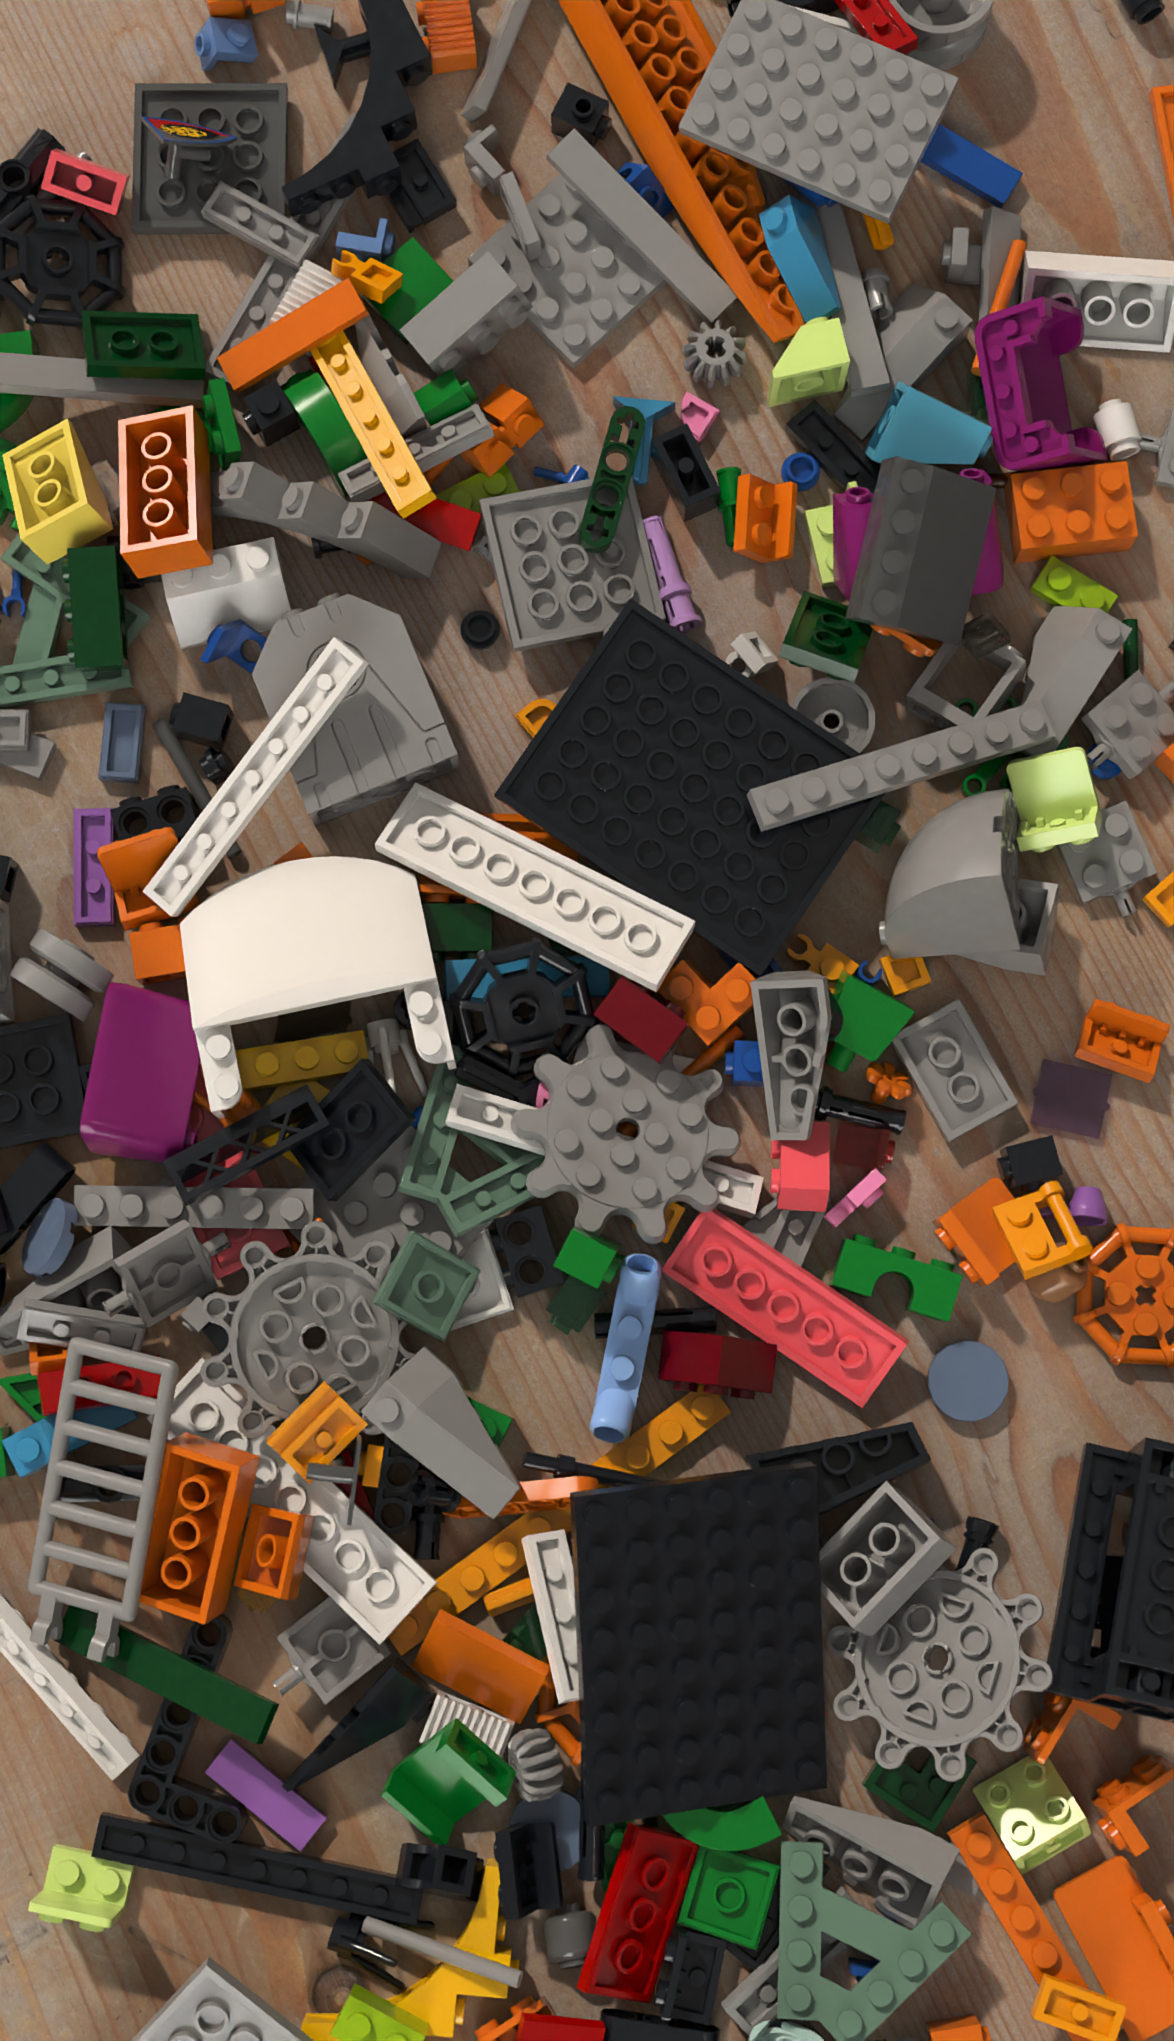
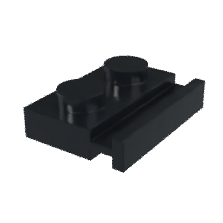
[386,138,457,234]

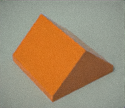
[234,1503,315,1600]

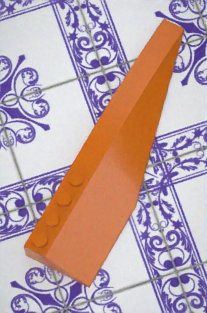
[558,0,805,343]

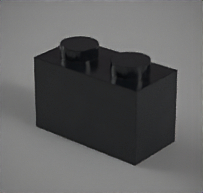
[651,423,721,522]

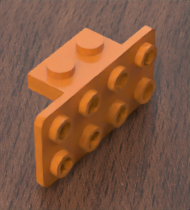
[1053,1855,1174,2041]

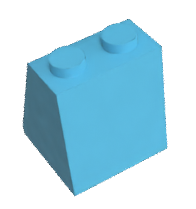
[863,381,993,464]

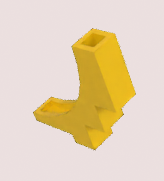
[301,1858,519,2041]

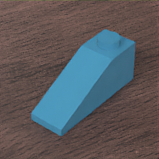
[759,195,842,323]
[2,1405,138,1477]

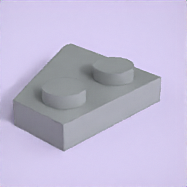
[742,1197,830,1267]

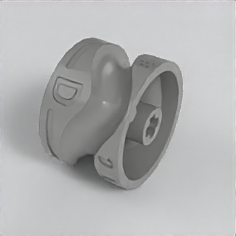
[889,0,994,70]

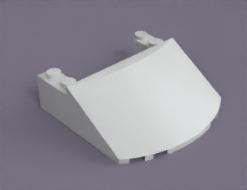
[180,856,457,1119]

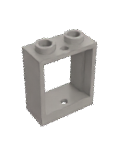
[907,624,1026,730]

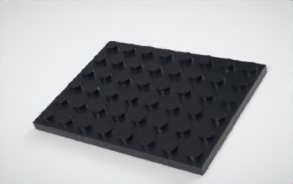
[494,598,886,978]
[570,1462,827,1827]

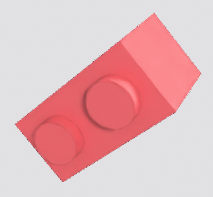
[41,149,130,216]
[770,1121,830,1212]

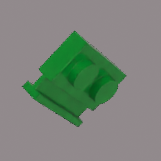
[202,378,242,471]

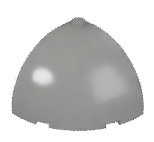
[879,789,1021,959]

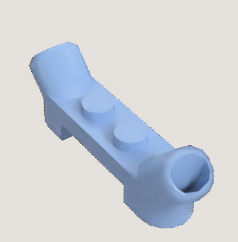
[589,1253,662,1443]

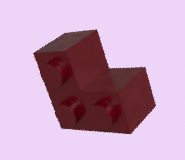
[593,975,689,1065]
[658,1330,777,1400]

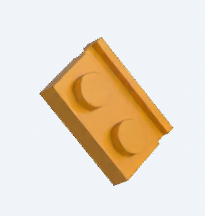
[266,1381,368,1484]

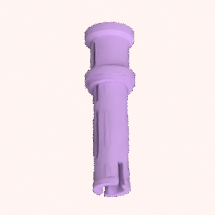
[643,515,702,633]

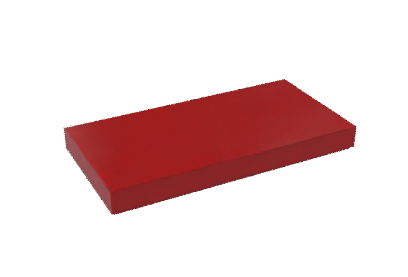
[577,1822,699,2004]

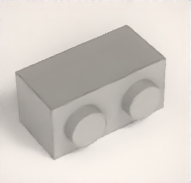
[180,1296,211,1333]

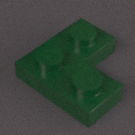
[862,1752,977,1833]

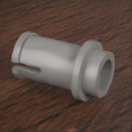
[286,0,334,33]
[862,268,893,320]

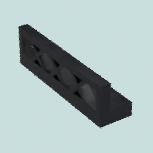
[162,1084,331,1206]

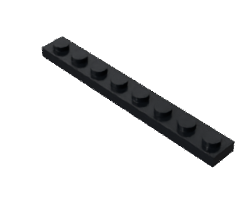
[91,1812,423,1926]

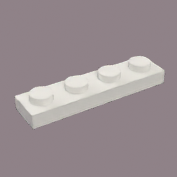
[521,1529,579,1704]

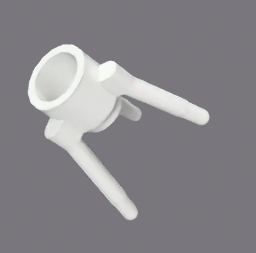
[365,1019,428,1098]

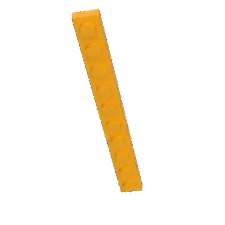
[388,1385,731,1656]

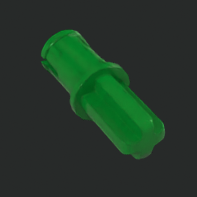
[716,467,741,547]

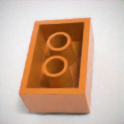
[1004,461,1138,564]

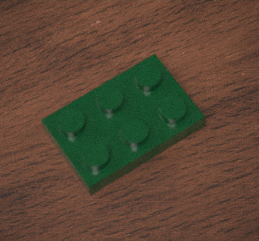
[81,310,206,380]
[778,591,873,683]

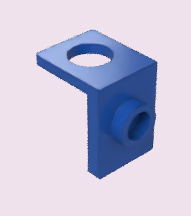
[617,162,674,218]
[200,619,267,674]

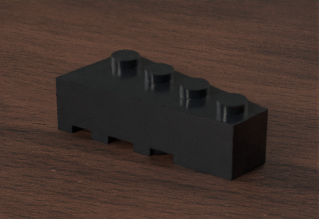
[746,1422,931,1516]

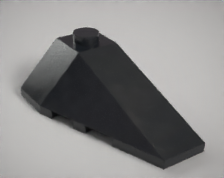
[282,1657,434,1792]

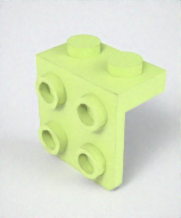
[1006,747,1103,852]

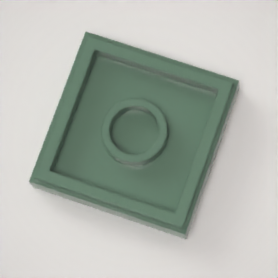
[372,1231,481,1342]

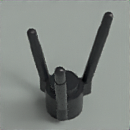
[327,1912,435,1990]

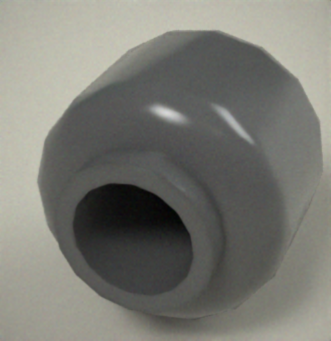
[543,1903,597,1970]

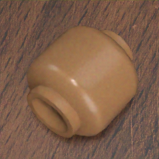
[1026,1243,1088,1303]

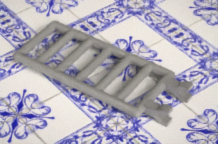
[28,1337,179,1662]

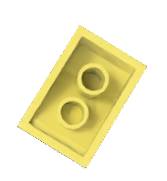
[2,419,113,565]

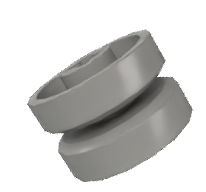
[791,677,875,754]
[8,928,115,1022]

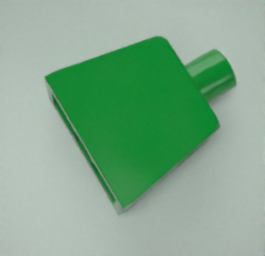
[825,970,915,1073]

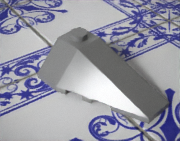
[834,284,973,443]
[355,315,427,439]
[1020,605,1132,757]
[750,971,832,1140]
[0,1226,139,1356]
[782,1796,960,1929]

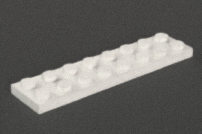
[375,782,695,992]
[146,1358,438,1645]

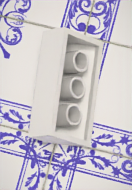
[1018,251,1174,353]

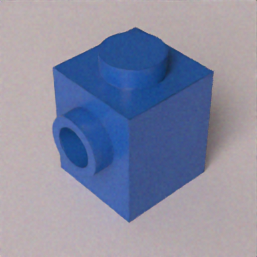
[724,1040,764,1087]

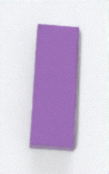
[74,808,116,927]
[205,1737,328,1852]

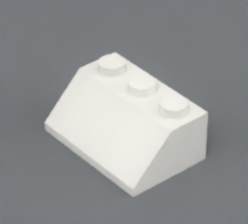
[161,537,292,649]

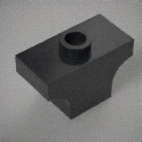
[394,1842,484,1903]

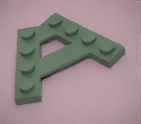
[0,534,151,709]
[398,1044,545,1238]
[777,1840,972,2041]

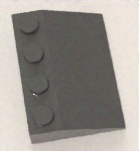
[845,456,997,646]

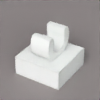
[725,631,779,678]

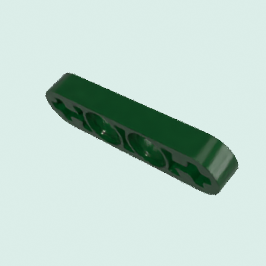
[578,406,645,554]

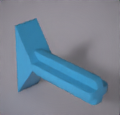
[613,396,676,486]

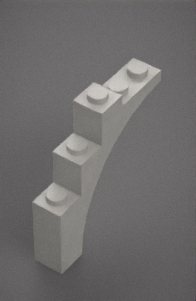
[210,461,442,578]

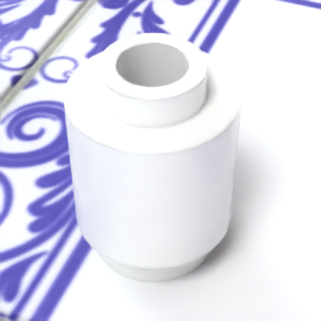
[1093,399,1141,461]

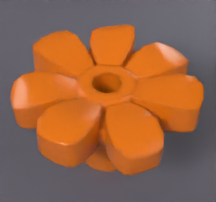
[865,1061,912,1104]

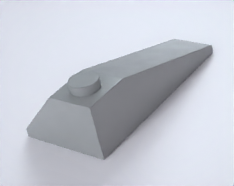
[956,878,1059,976]
[361,1347,521,1519]

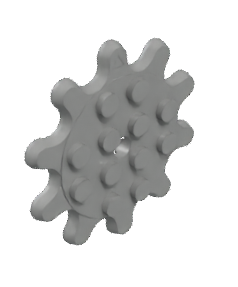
[511,1024,741,1244]
[200,1221,415,1438]
[826,1548,1053,1782]

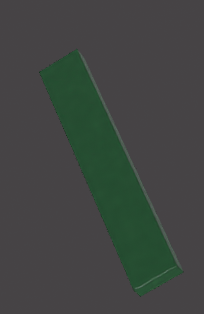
[54,1605,279,1744]

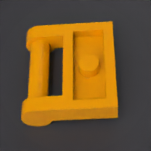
[992,1181,1093,1280]

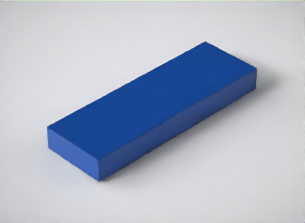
[920,124,1023,209]

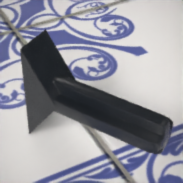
[314,24,371,89]
[455,1055,540,1107]

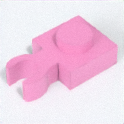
[823,1168,887,1228]

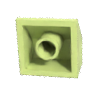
[767,317,850,407]

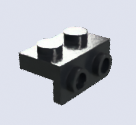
[494,1821,564,1920]
[654,1926,727,2025]

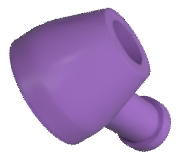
[1039,1186,1107,1226]

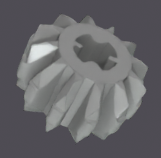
[682,319,748,389]
[505,1728,564,1802]

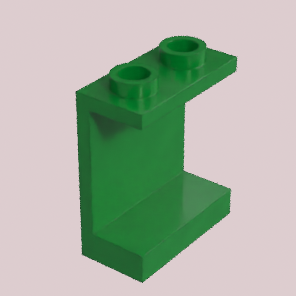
[381,1718,516,1846]

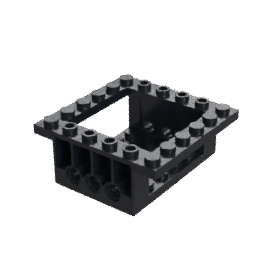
[1042,1437,1174,1723]

